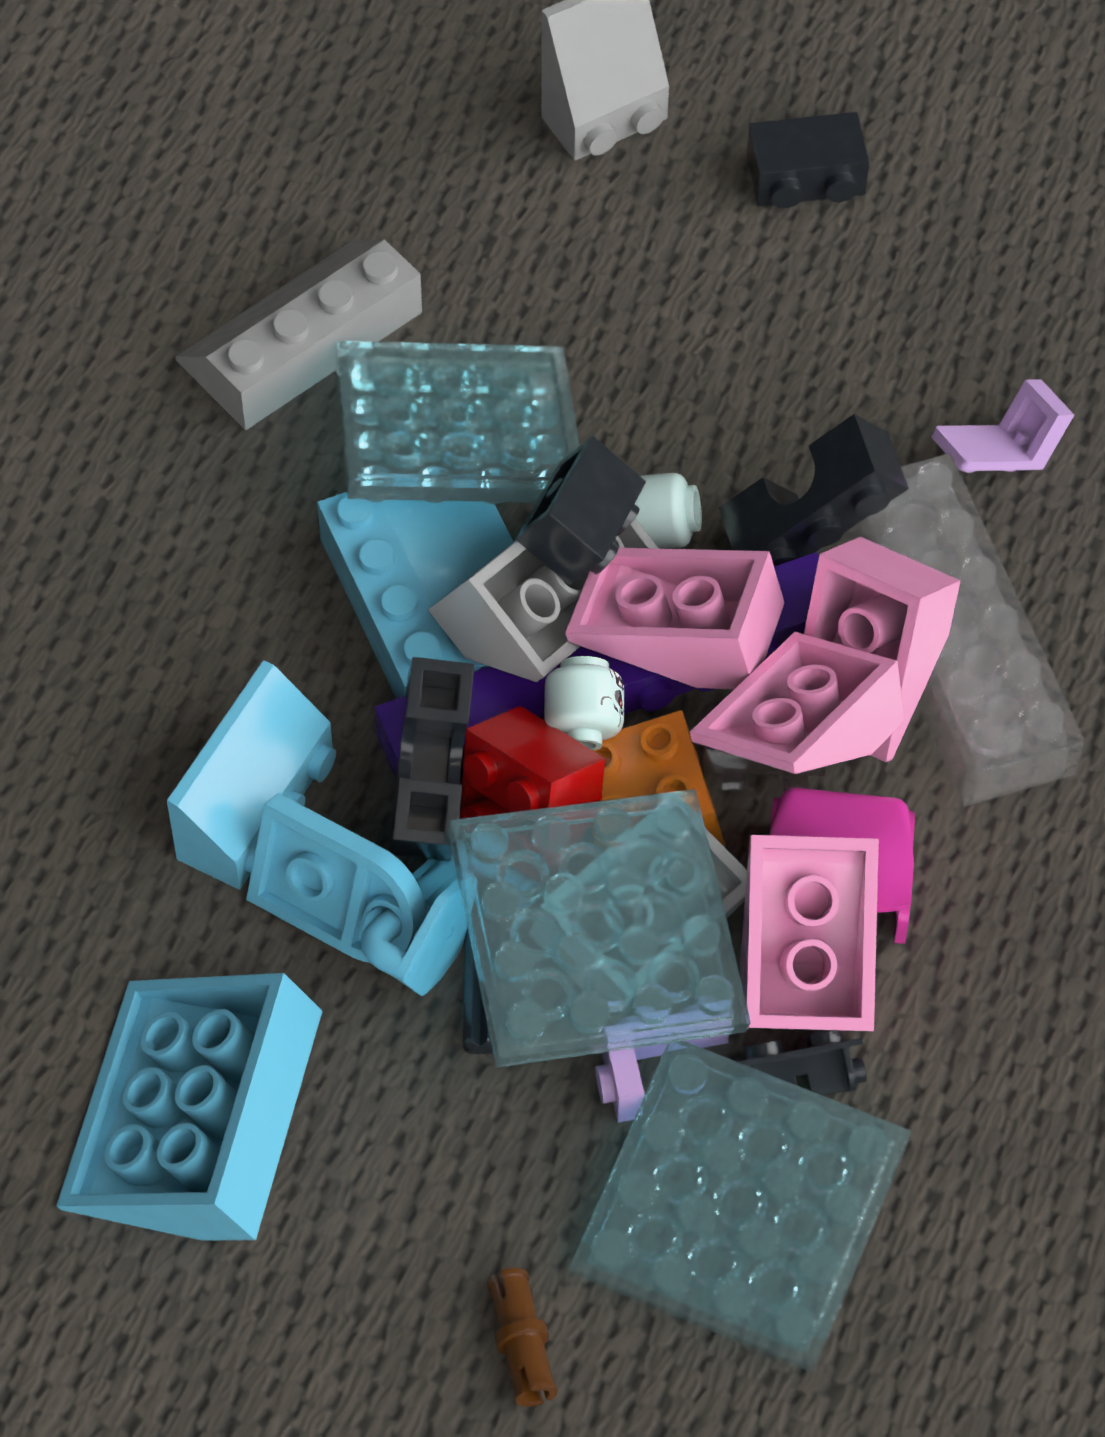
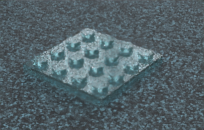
[335,341,580,504]
[448,789,751,1068]
[569,1036,911,1373]

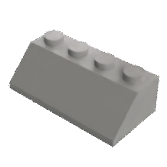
[176,239,422,430]
[428,518,659,682]

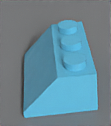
[167,660,336,890]

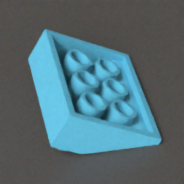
[317,479,513,699]
[56,973,322,1240]

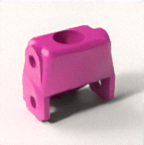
[769,788,915,944]

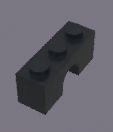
[719,414,909,567]
[389,657,475,861]

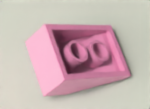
[804,537,961,762]
[565,548,785,689]
[690,632,905,774]
[738,835,879,1031]

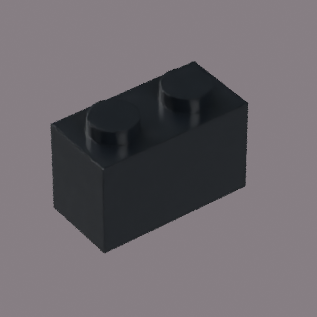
[747,112,869,208]
[515,436,646,585]

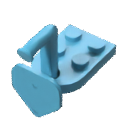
[246,793,543,996]

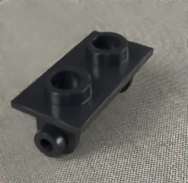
[730,1030,867,1110]

